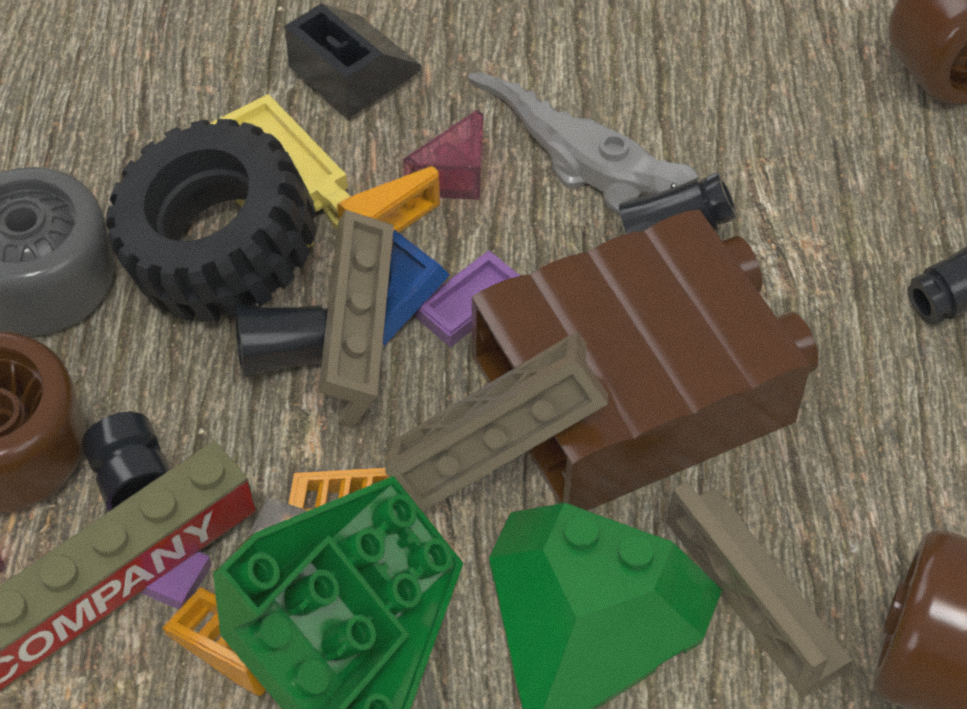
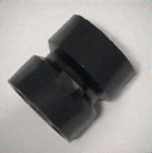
[81,411,170,512]

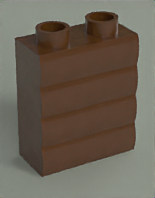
[472,209,819,511]

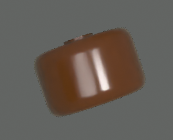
[888,0,967,105]
[0,331,85,514]
[874,530,967,709]

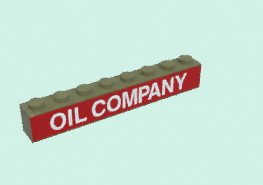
[0,440,257,691]

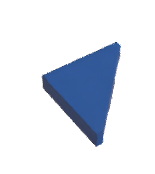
[383,230,450,346]

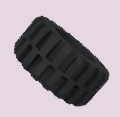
[106,119,316,321]

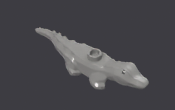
[468,72,701,216]

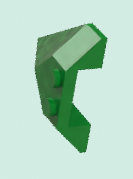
[489,503,722,709]

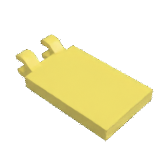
[210,94,350,248]

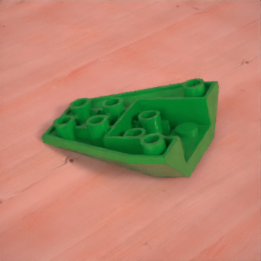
[213,476,463,709]

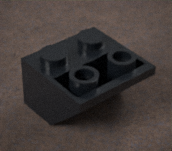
[284,3,421,118]

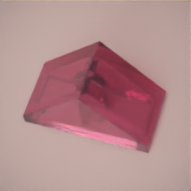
[403,110,484,200]

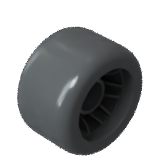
[0,167,114,336]

